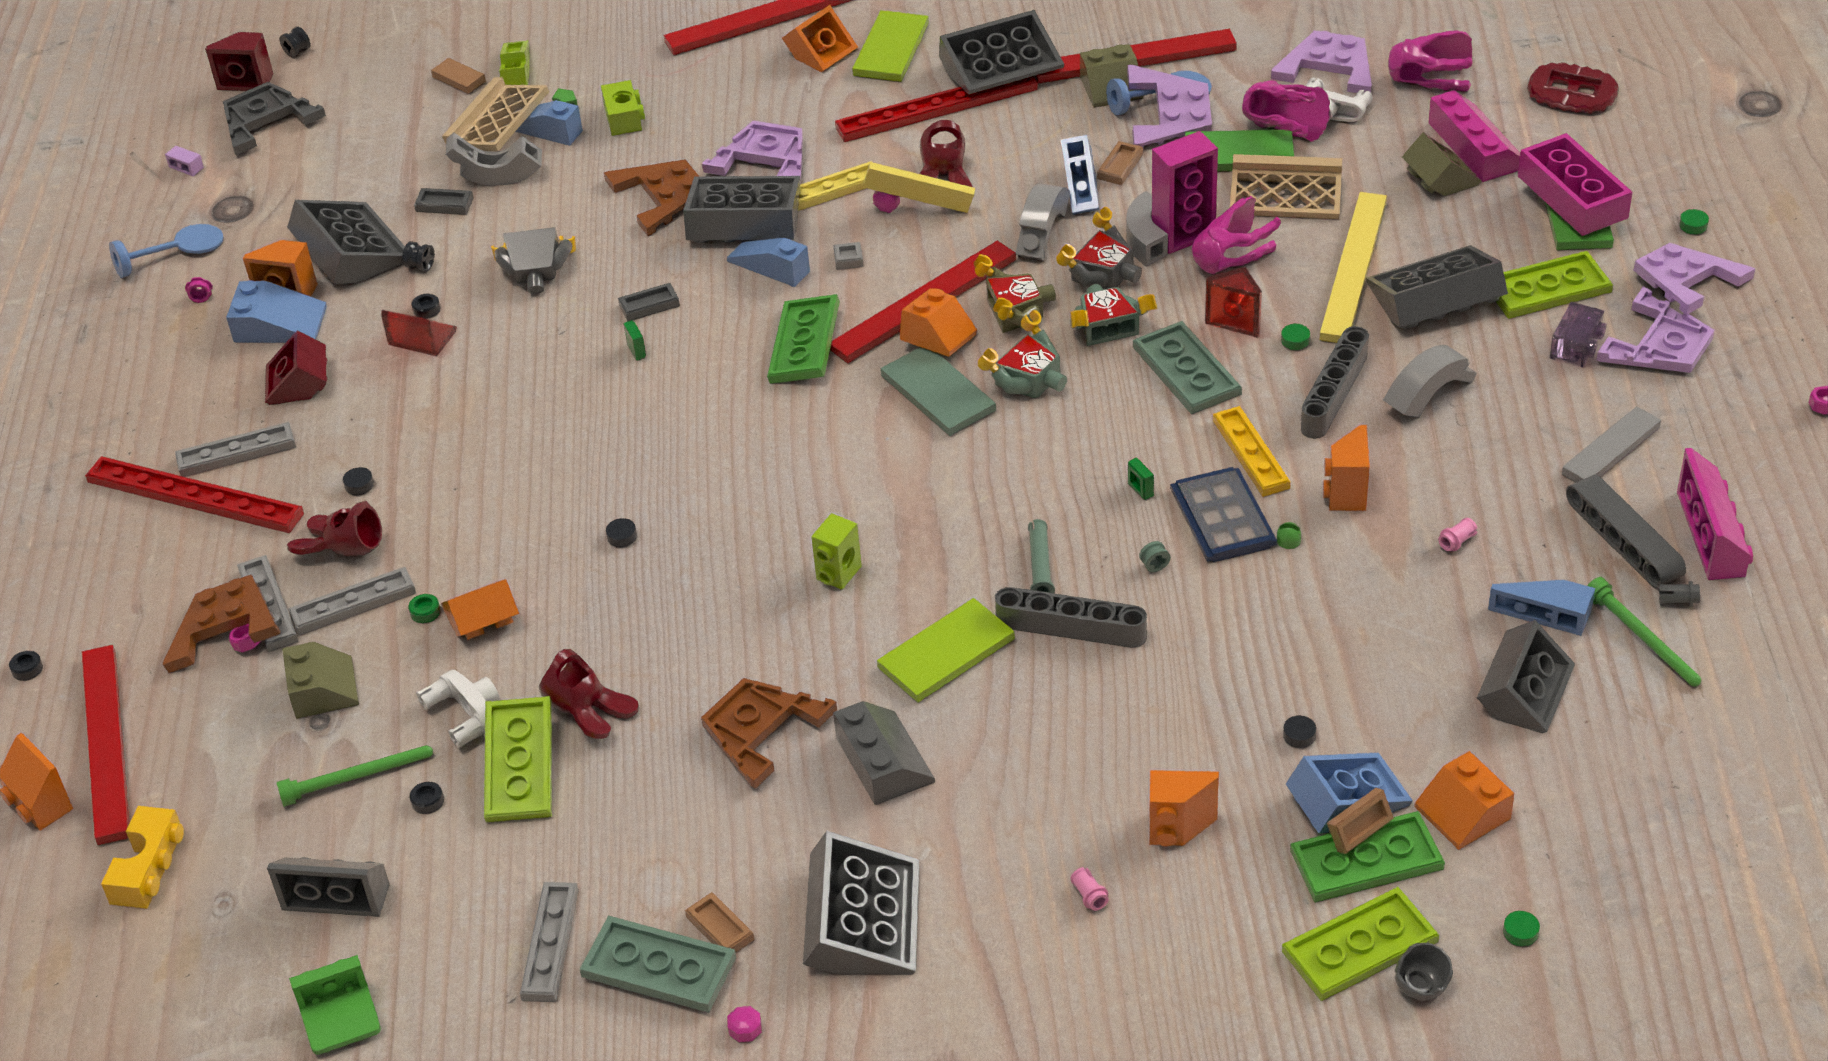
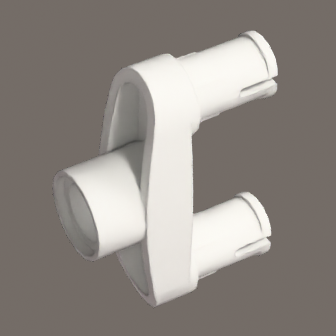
[1304,77,1373,122]
[416,670,500,748]

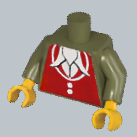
[974,254,1056,333]

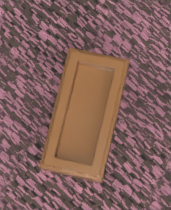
[431,58,486,94]
[1097,141,1143,185]
[1327,788,1394,854]
[685,892,754,952]

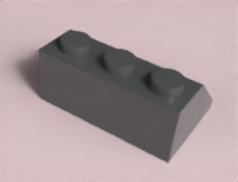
[1477,620,1575,733]
[833,701,935,805]
[267,857,390,917]

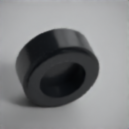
[411,293,441,319]
[343,467,374,495]
[606,518,637,547]
[9,651,43,681]
[1283,715,1317,748]
[409,781,444,814]

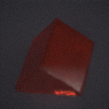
[1205,267,1262,338]
[381,310,457,357]

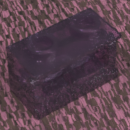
[1549,302,1607,368]

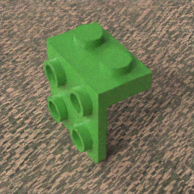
[289,955,381,1055]

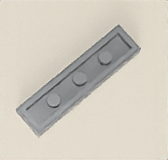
[1562,406,1661,482]
[175,422,296,477]
[237,555,299,652]
[288,567,416,635]
[520,882,579,1002]

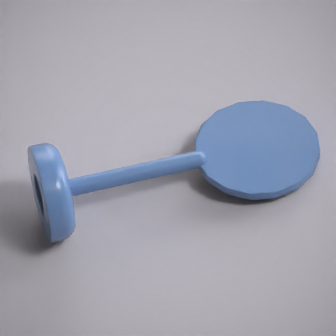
[1106,71,1212,115]
[109,224,224,278]

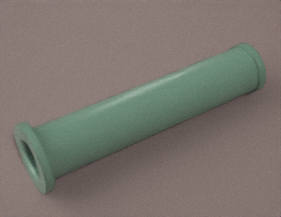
[1028,519,1055,593]

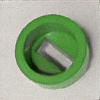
[1276,522,1301,549]

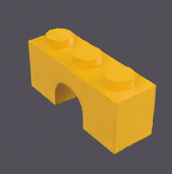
[101,806,184,909]

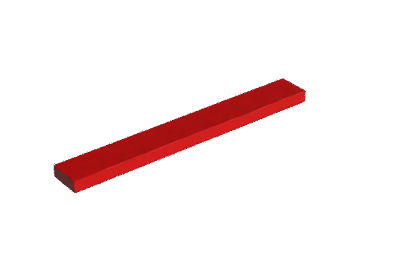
[664,0,852,55]
[1035,28,1237,83]
[835,76,1038,142]
[830,240,1016,363]
[85,456,304,534]
[82,644,130,845]

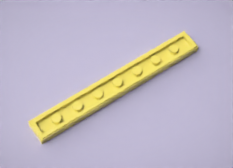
[1319,192,1387,343]

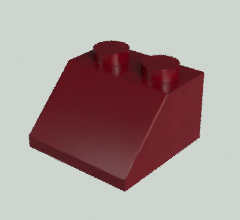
[205,32,274,91]
[265,330,328,405]

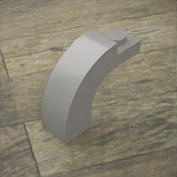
[445,132,542,186]
[1016,183,1070,261]
[1126,191,1168,267]
[1383,345,1477,418]

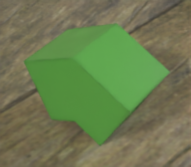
[552,88,578,106]

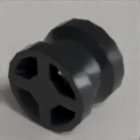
[279,26,311,58]
[402,241,435,272]

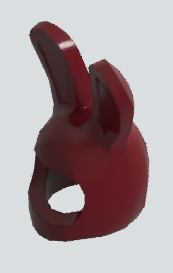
[919,119,973,187]
[287,501,382,557]
[539,649,639,739]

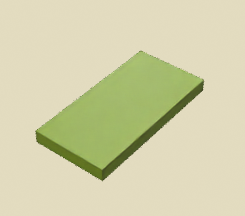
[852,10,929,82]
[1496,251,1613,319]
[877,598,1015,703]
[484,696,552,822]
[1282,887,1439,1001]

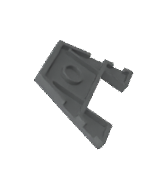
[223,82,326,155]

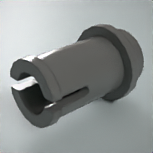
[1659,581,1700,606]

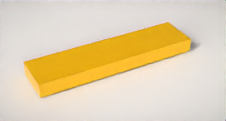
[1213,406,1291,497]

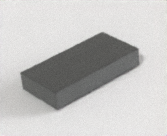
[414,188,474,215]
[618,283,680,322]

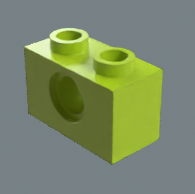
[601,80,645,136]
[811,513,862,590]

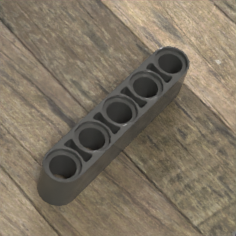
[1301,326,1369,439]
[1566,475,1686,588]
[995,587,1147,648]

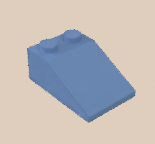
[226,280,327,343]
[1286,752,1413,834]

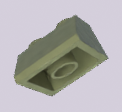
[1080,44,1144,108]
[1402,132,1482,196]
[282,642,359,719]

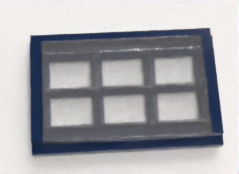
[1170,467,1277,563]

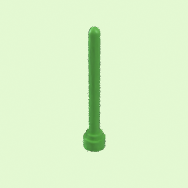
[1587,577,1701,687]
[276,745,433,807]

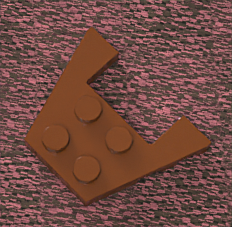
[604,159,700,236]
[163,574,280,673]
[701,678,837,789]

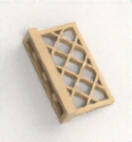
[442,77,549,151]
[1230,154,1342,219]

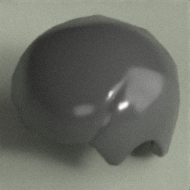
[1395,943,1453,1001]

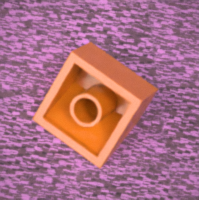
[782,5,858,72]
[243,240,318,297]
[900,288,977,357]
[1323,425,1370,511]
[441,579,519,640]
[0,732,73,831]
[1414,751,1515,850]
[1149,770,1219,846]

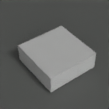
[833,242,864,270]

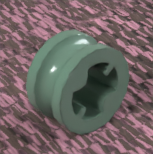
[1139,541,1171,572]

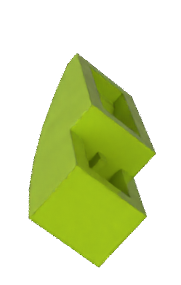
[499,40,529,85]

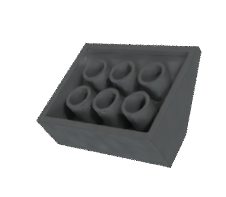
[939,10,1064,94]
[683,176,801,243]
[287,199,405,285]
[1366,245,1508,329]
[803,831,919,975]

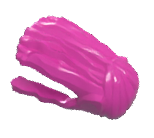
[1388,30,1473,91]
[1242,80,1330,142]
[1192,196,1281,274]

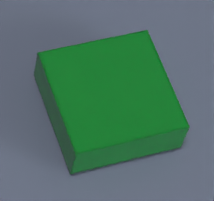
[623,320,646,361]
[1128,457,1154,500]

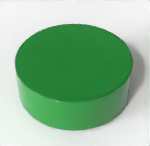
[1679,209,1709,235]
[1281,323,1310,350]
[408,594,441,624]
[1503,911,1540,946]

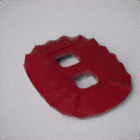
[1527,62,1619,114]

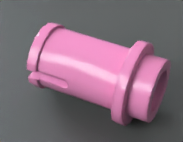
[1438,518,1478,551]
[1070,867,1109,911]

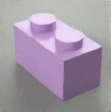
[165,146,204,176]

